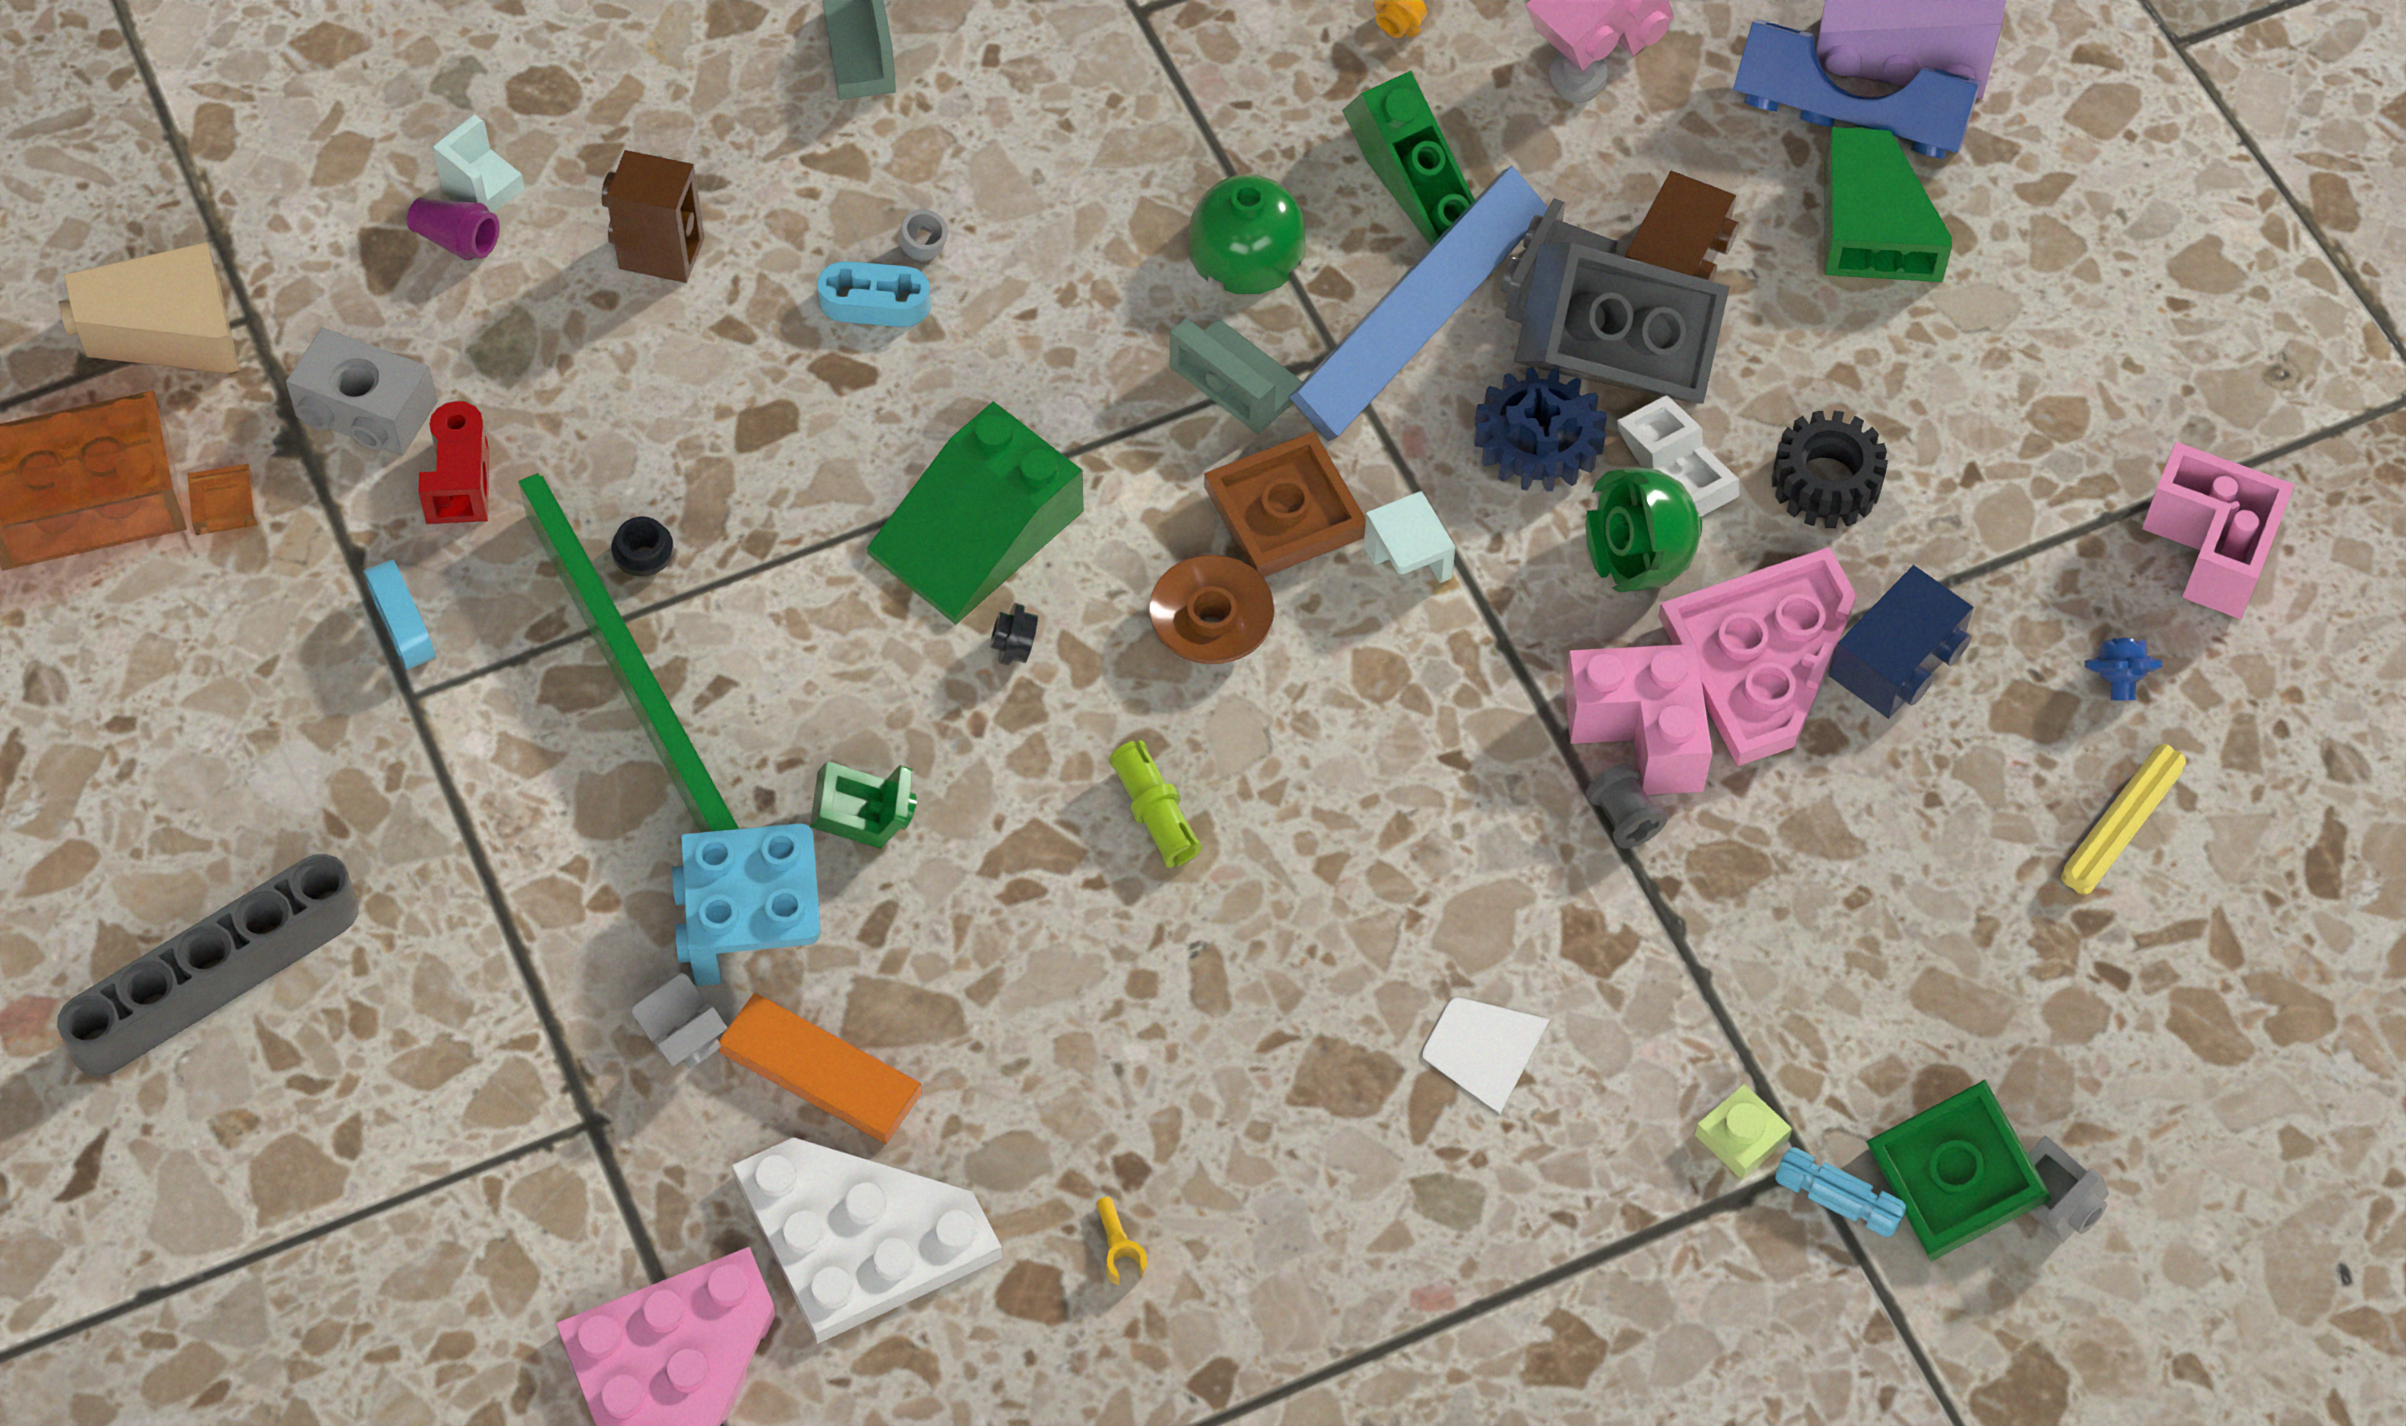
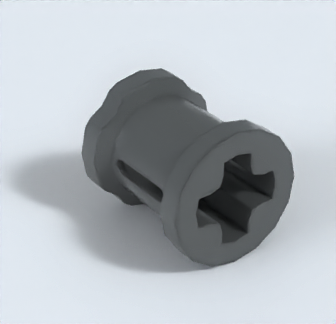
[1586,763,1668,849]

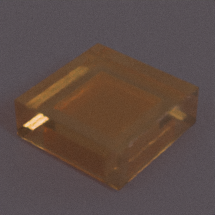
[187,464,258,535]

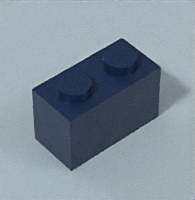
[1829,564,1974,719]

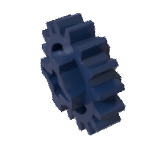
[1474,367,1607,492]

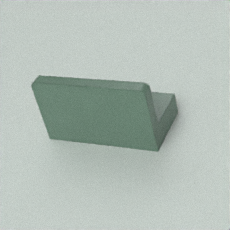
[823,0,896,100]
[1170,318,1303,435]

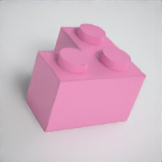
[1525,0,1675,71]
[2142,442,2295,620]
[1564,644,1712,795]

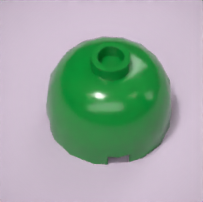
[1189,175,1305,294]
[1585,468,1702,592]

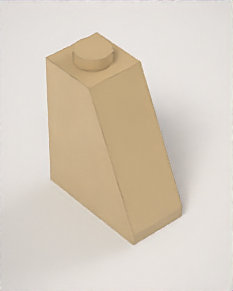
[58,242,240,373]

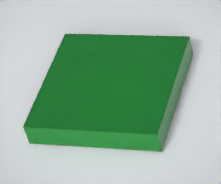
[1866,1079,2052,1262]

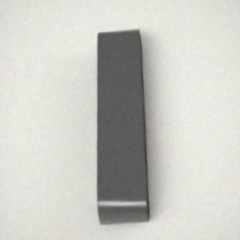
[57,854,359,1076]

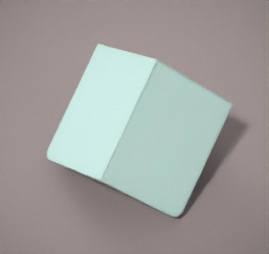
[432,115,525,213]
[1364,491,1455,583]

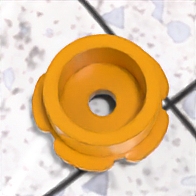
[1373,0,1427,38]

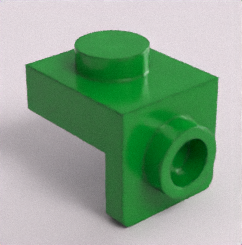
[810,761,917,849]

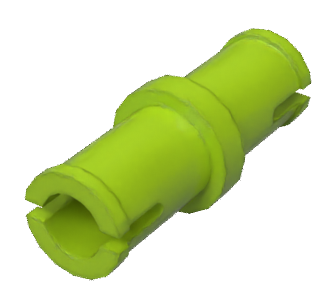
[1108,740,1203,868]

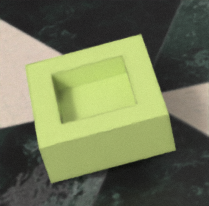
[1695,1084,1792,1180]

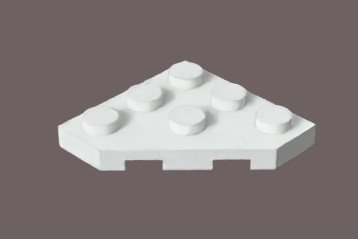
[732,1137,1003,1344]

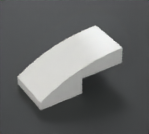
[1617,395,1740,517]

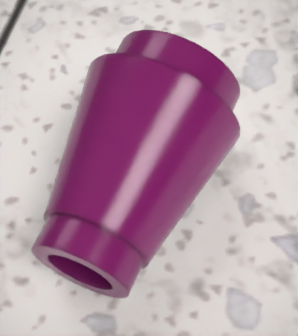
[407,197,500,260]

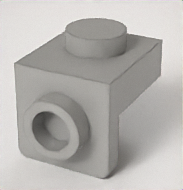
[631,973,728,1068]
[2027,1135,2109,1243]

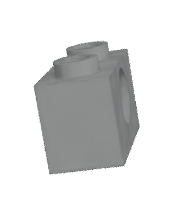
[286,327,438,456]

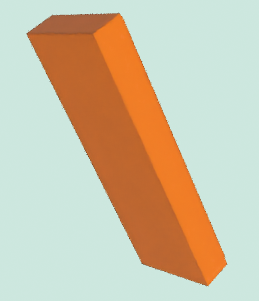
[719,992,922,1145]

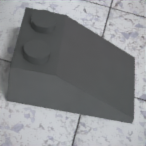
[1514,242,1730,404]

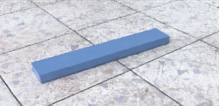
[1288,166,1548,441]

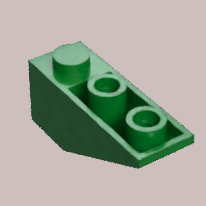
[1342,70,1475,246]

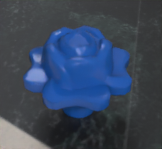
[2084,638,2163,701]

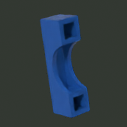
[1733,19,1982,159]

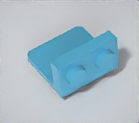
[672,823,821,986]

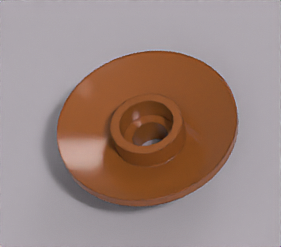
[1150,555,1275,664]

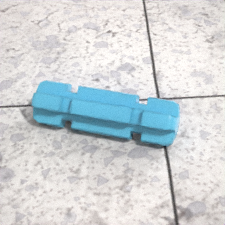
[1775,1148,1906,1237]

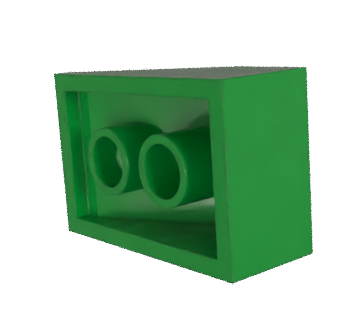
[867,401,1084,625]

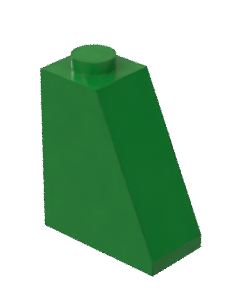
[1824,127,1952,282]

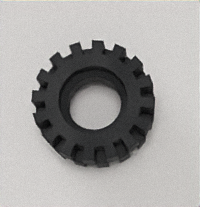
[1771,410,1888,528]

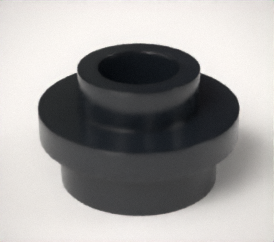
[611,516,674,576]
[990,603,1038,665]

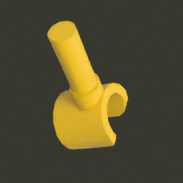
[1096,1196,1147,1285]

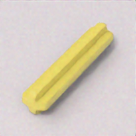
[2061,744,2186,895]

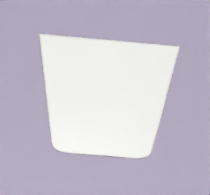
[1423,997,1550,1114]

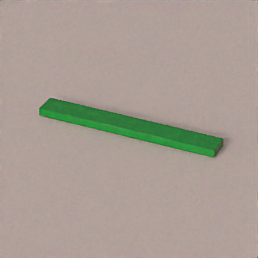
[518,473,739,833]

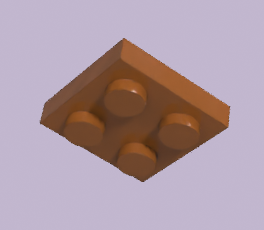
[1204,431,1366,577]

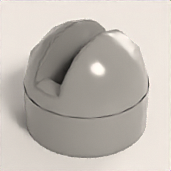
[898,209,948,263]

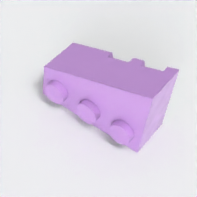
[1816,0,2006,99]

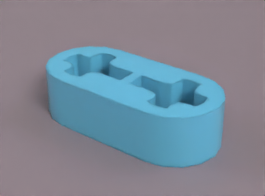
[817,261,931,327]
[363,559,436,670]

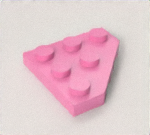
[1658,547,1857,767]
[556,1247,776,1426]

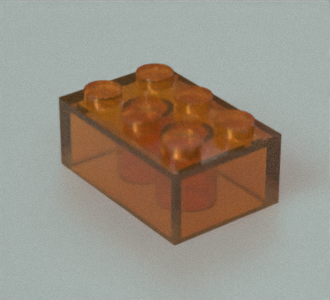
[0,390,187,571]

